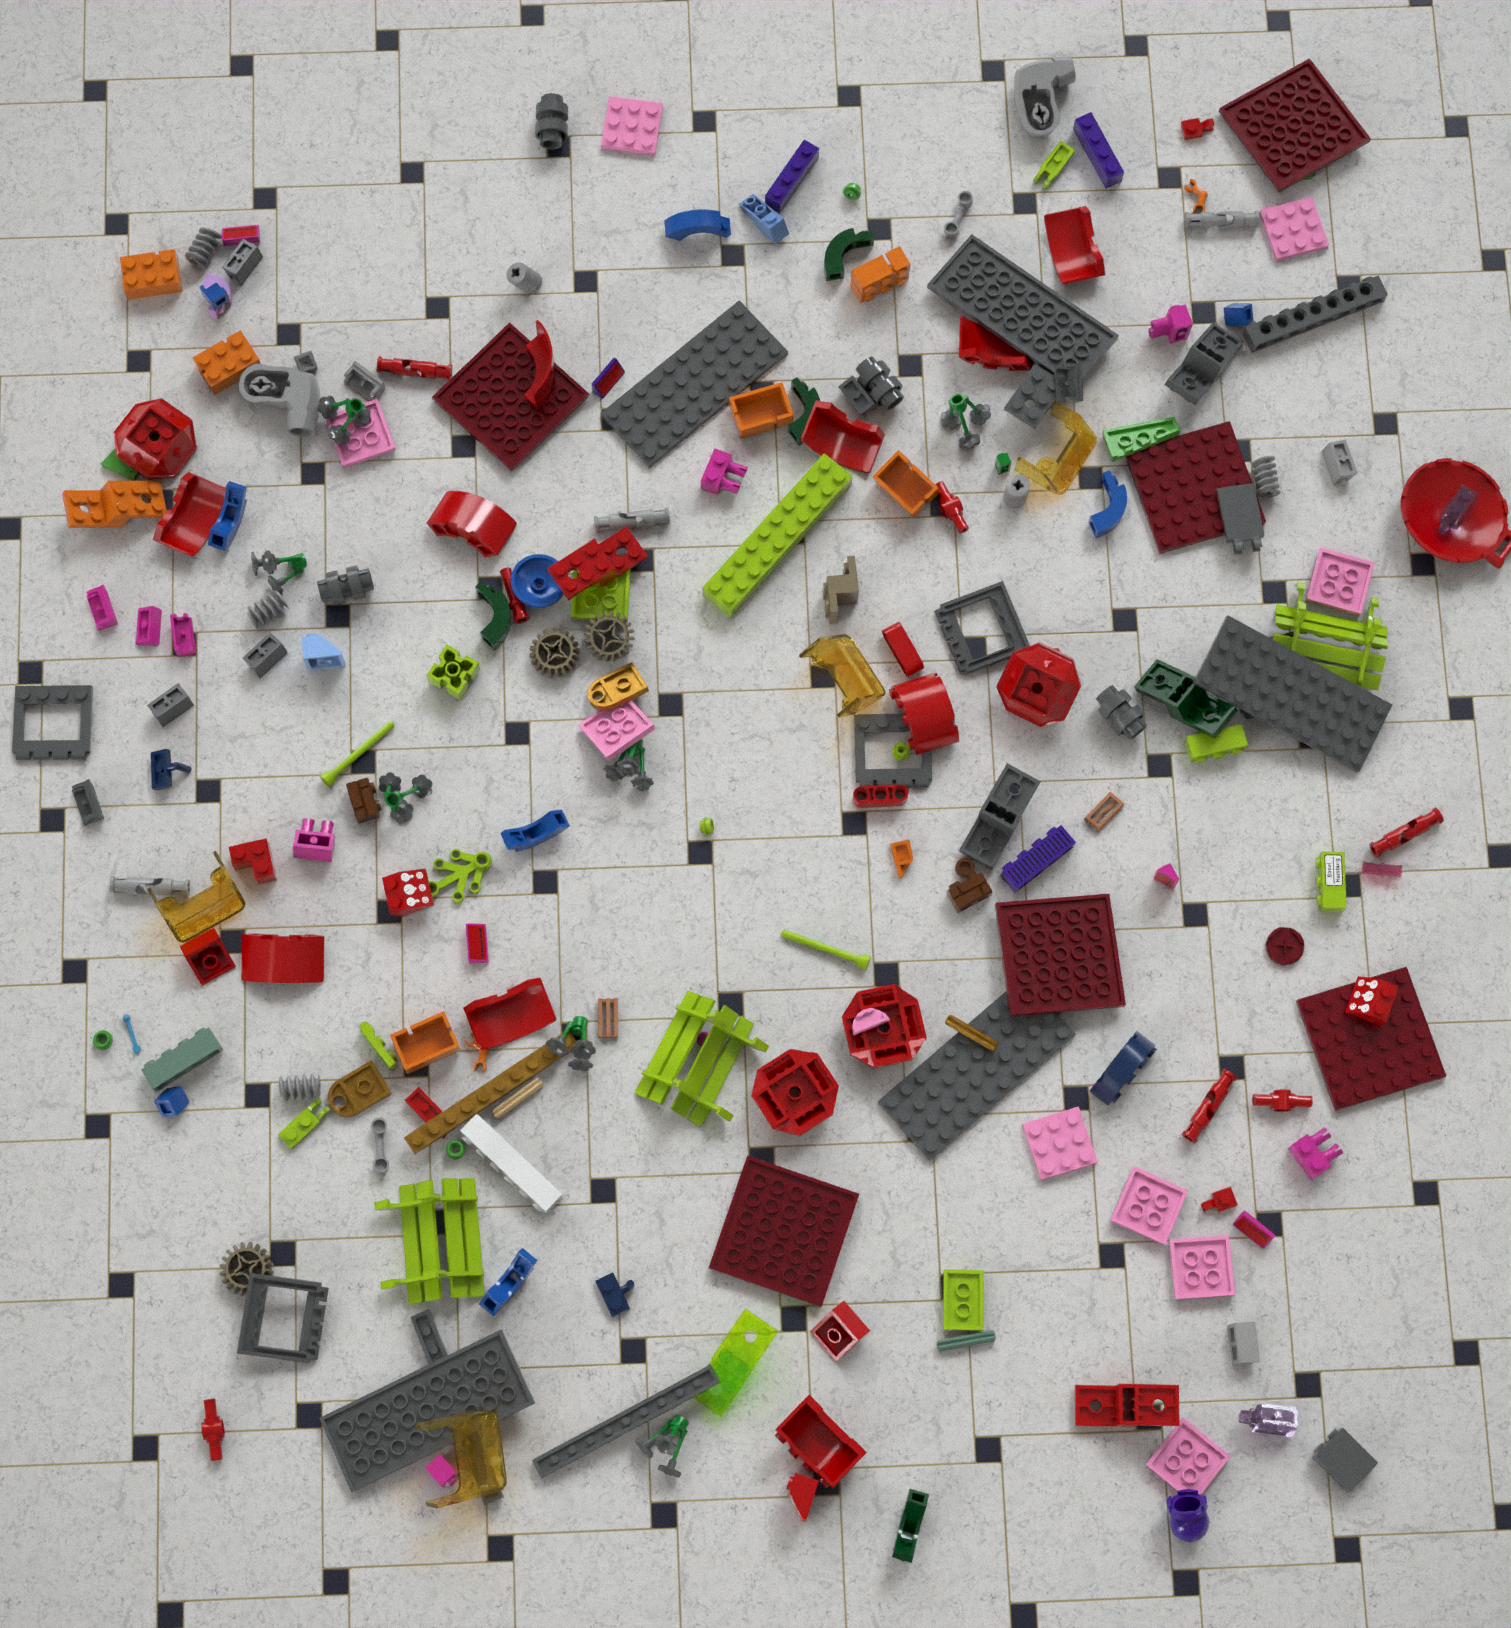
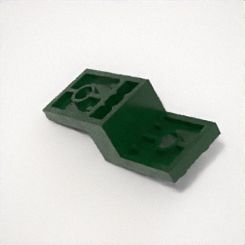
[1134,659,1238,738]

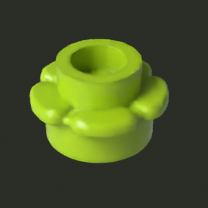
[892,742,910,760]
[700,817,714,836]

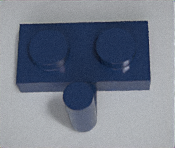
[150,749,192,791]
[595,1272,635,1318]

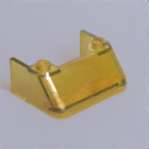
[1015,401,1097,495]
[799,634,886,718]
[147,851,245,943]

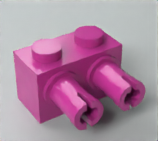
[1148,304,1193,344]
[701,448,748,495]
[293,818,335,862]
[1288,1127,1343,1180]

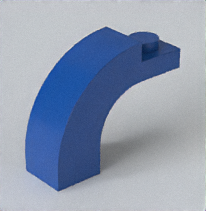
[664,209,731,241]
[1088,470,1127,538]
[208,481,247,551]
[500,810,570,852]
[479,1248,538,1317]

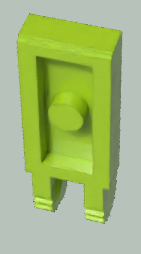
[1033,141,1075,190]
[359,1021,398,1071]
[278,1098,331,1149]

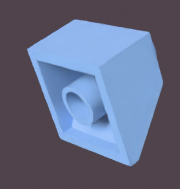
[302,633,346,670]

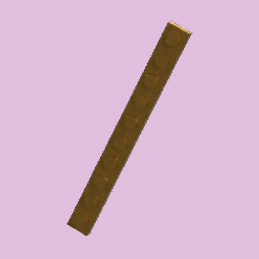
[404,1031,576,1155]

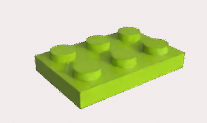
[943,1269,984,1331]

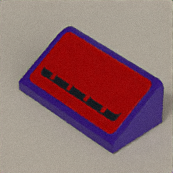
[592,357,625,399]

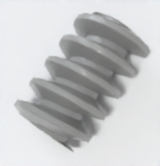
[185,227,222,269]
[506,262,542,293]
[1252,456,1281,498]
[1003,474,1030,508]
[247,590,289,629]
[279,1074,321,1101]

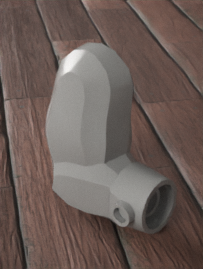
[1014,56,1076,137]
[239,364,320,437]

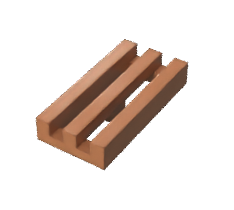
[1084,791,1124,832]
[598,998,618,1038]

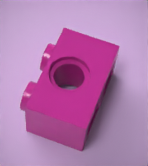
[425,1454,459,1488]

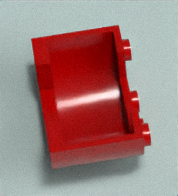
[889,672,959,755]
[774,1394,867,1488]

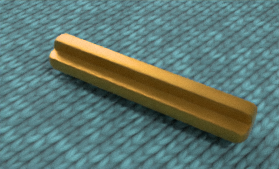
[945,1015,999,1051]

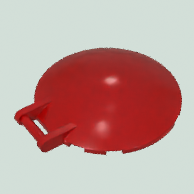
[1401,458,1511,569]

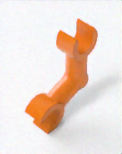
[1184,179,1208,214]
[464,1033,489,1073]

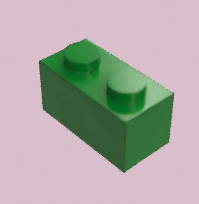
[995,453,1012,475]

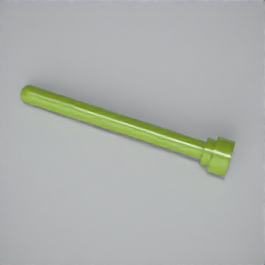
[320,721,394,788]
[781,930,871,971]

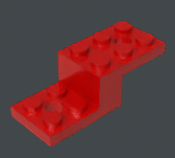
[547,526,648,601]
[1075,1384,1180,1427]

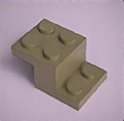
[822,556,859,624]

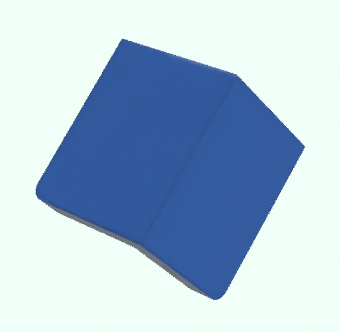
[199,283,230,310]
[1223,303,1254,326]
[154,1086,189,1117]

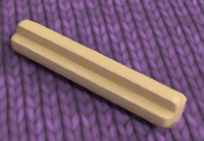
[492,1078,544,1119]

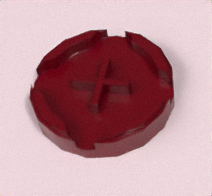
[1265,927,1304,966]

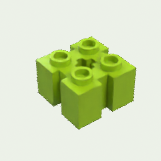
[426,644,480,700]

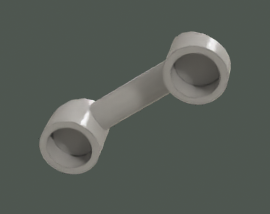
[944,191,973,237]
[371,1118,389,1173]

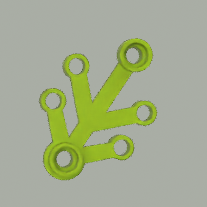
[429,849,492,903]

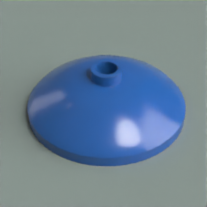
[511,554,564,608]

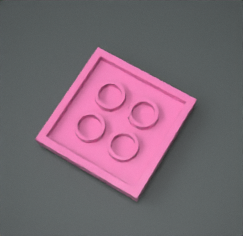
[601,96,663,155]
[1259,197,1329,261]
[325,399,396,468]
[1305,547,1375,616]
[578,700,655,761]
[1022,1106,1098,1181]
[1110,1166,1188,1245]
[1169,1235,1235,1300]
[1145,1417,1231,1495]

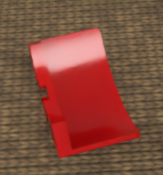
[1044,206,1105,284]
[959,316,1032,371]
[524,320,555,410]
[801,400,885,473]
[153,472,226,557]
[427,491,517,558]
[241,933,324,983]
[463,978,557,1050]

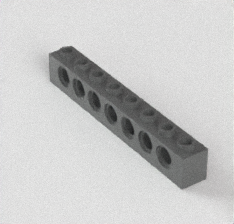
[1243,275,1388,353]

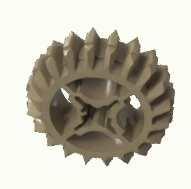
[584,611,635,662]
[529,628,580,679]
[219,1242,274,1296]

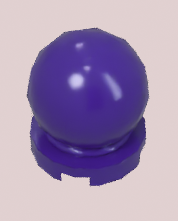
[1166,1489,1210,1543]

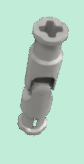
[1184,211,1259,229]
[594,507,670,533]
[110,876,190,896]

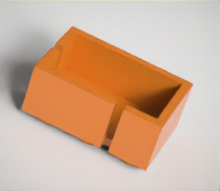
[850,246,911,303]
[120,249,183,300]
[192,330,261,395]
[729,382,794,439]
[872,450,940,519]
[390,1011,461,1074]

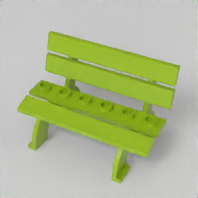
[1273,581,1388,691]
[635,991,769,1127]
[374,1178,485,1304]

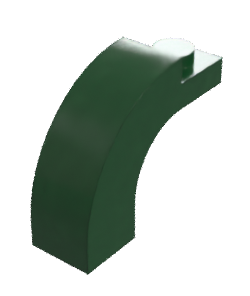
[824,228,874,282]
[788,377,820,446]
[475,581,511,651]
[892,1489,929,1563]

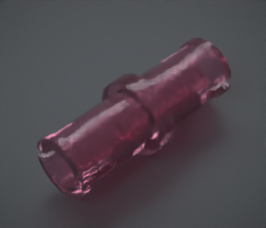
[1362,861,1402,878]

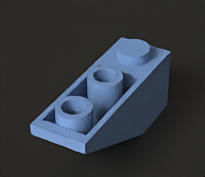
[739,194,789,244]

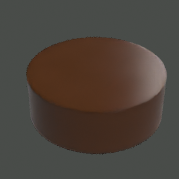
[955,858,975,878]

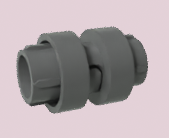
[535,93,569,150]
[856,356,904,410]
[317,565,374,606]
[1096,685,1147,740]

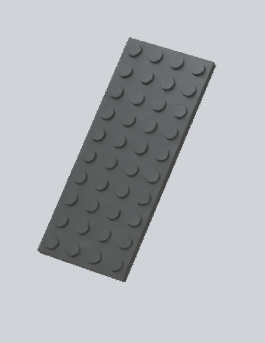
[927,234,1119,380]
[600,300,788,468]
[1193,615,1392,772]
[878,991,1075,1161]
[319,1329,535,1492]

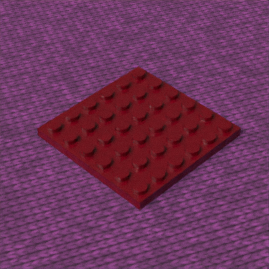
[1219,58,1371,193]
[432,322,589,472]
[1125,421,1266,554]
[995,894,1126,1017]
[1296,967,1446,1111]
[709,1155,859,1307]

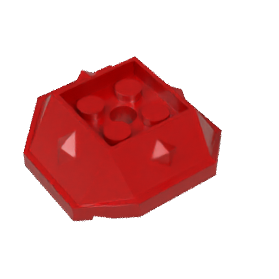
[113,398,197,480]
[996,642,1082,727]
[842,984,927,1069]
[751,1049,839,1137]

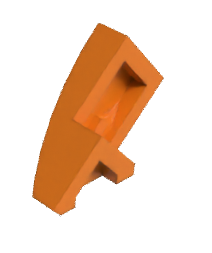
[890,839,913,878]

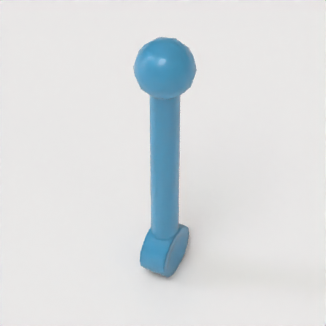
[123,1014,141,1053]

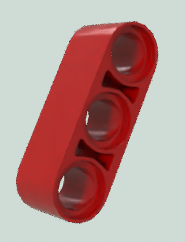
[882,622,924,677]
[852,785,909,808]

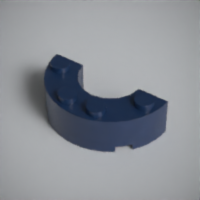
[1090,1031,1157,1105]

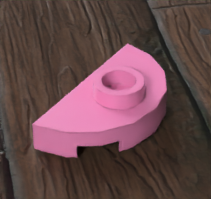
[852,1008,890,1036]

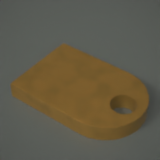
[587,662,649,711]
[328,1060,392,1117]

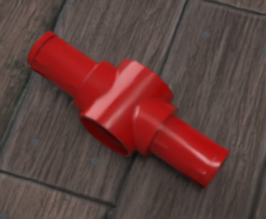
[935,481,969,534]
[1252,1089,1313,1112]
[201,1398,225,1461]

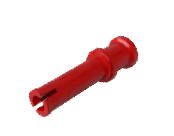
[500,567,530,624]

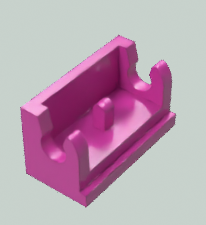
[86,584,118,631]
[170,613,197,657]

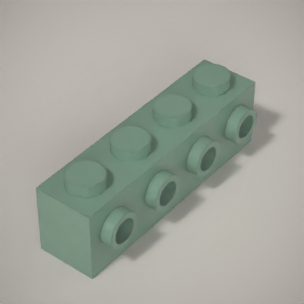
[141,1027,223,1092]

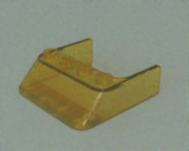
[416,1411,507,1508]

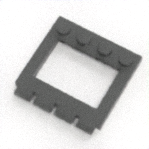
[934,581,1030,674]
[12,685,93,760]
[854,714,932,788]
[237,1273,329,1363]

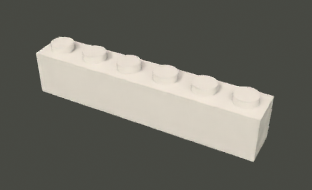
[460,1114,563,1214]

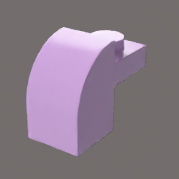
[203,273,232,319]

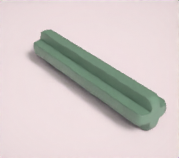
[937,1330,996,1351]

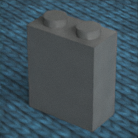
[1312,1428,1378,1493]

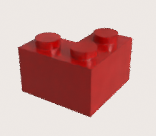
[229,838,277,884]

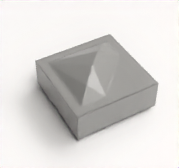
[294,350,318,372]

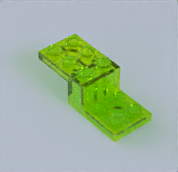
[694,1308,779,1417]

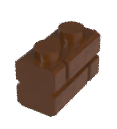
[346,778,382,824]
[947,872,993,913]

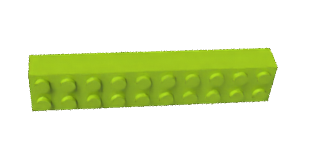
[702,453,853,618]

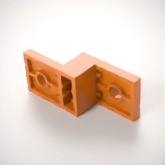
[62,481,167,528]

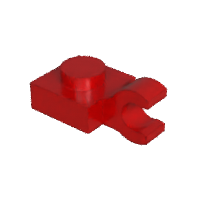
[1181,118,1214,140]
[1200,1187,1238,1213]

